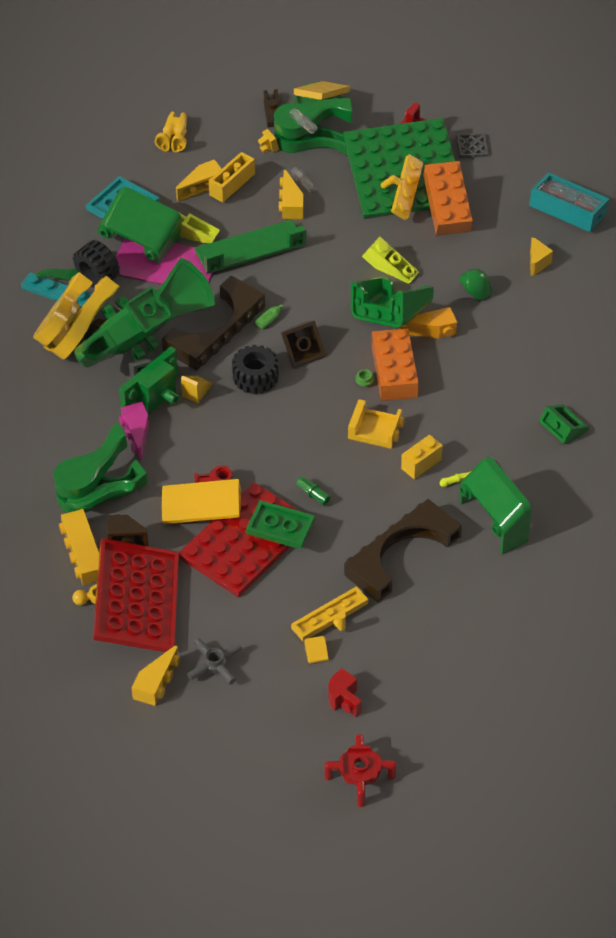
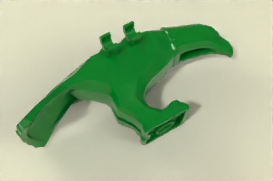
[74,258,215,368]

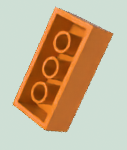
[423,161,472,236]
[371,328,418,401]

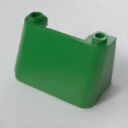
[98,187,182,264]
[351,277,434,328]

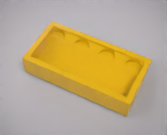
[162,479,241,524]

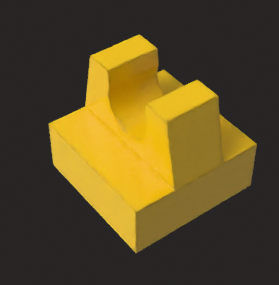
[258,129,279,153]

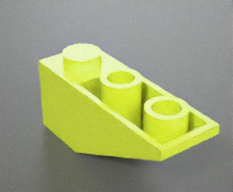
[362,237,419,284]

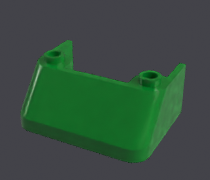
[459,456,531,554]

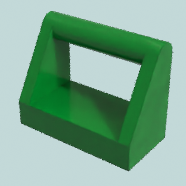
[539,404,589,444]

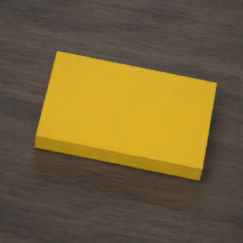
[294,81,350,100]

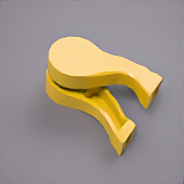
[33,272,120,360]

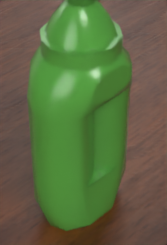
[255,304,283,329]

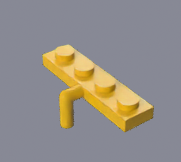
[381,154,423,220]
[291,586,368,642]

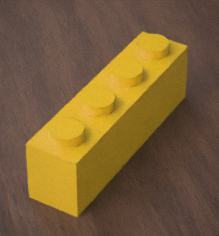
[59,509,99,586]

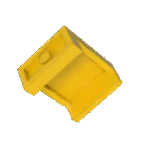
[348,399,405,449]

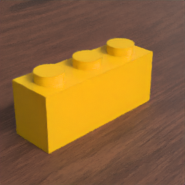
[209,152,255,203]

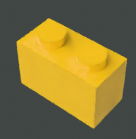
[401,434,443,480]

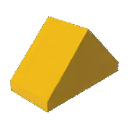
[530,238,553,276]
[181,376,213,403]

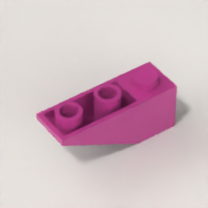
[119,402,149,460]

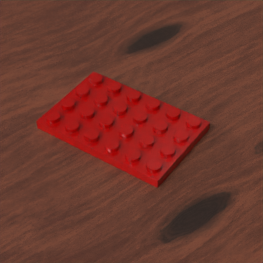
[179,482,314,598]
[93,538,179,652]

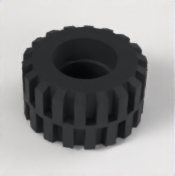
[73,240,120,288]
[232,345,279,394]

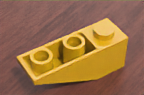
[279,170,304,219]
[131,646,180,706]

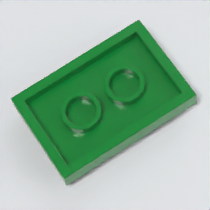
[246,500,315,549]

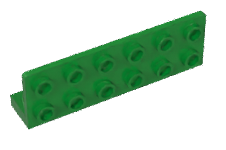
[195,220,306,274]

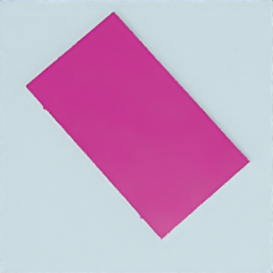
[116,238,212,284]

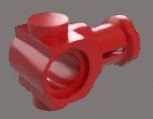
[194,466,232,483]

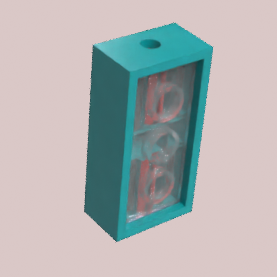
[529,172,610,232]

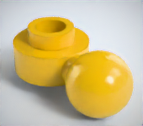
[72,584,97,606]

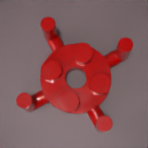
[324,734,397,807]

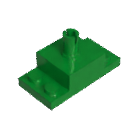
[119,346,180,414]

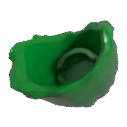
[459,269,492,301]

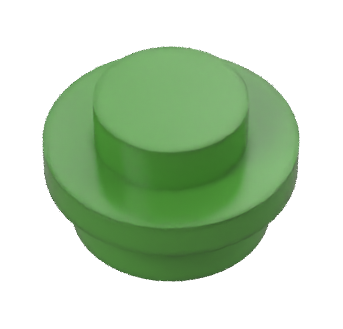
[355,369,374,387]

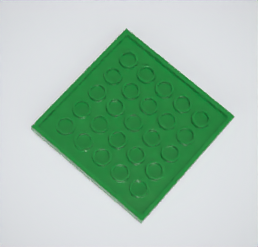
[343,118,455,219]

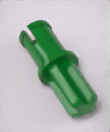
[296,476,331,506]

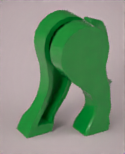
[274,98,352,156]
[53,422,148,513]

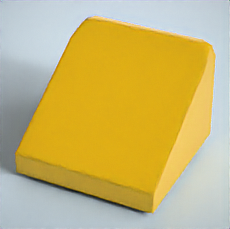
[304,636,329,664]

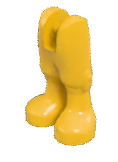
[154,111,187,153]

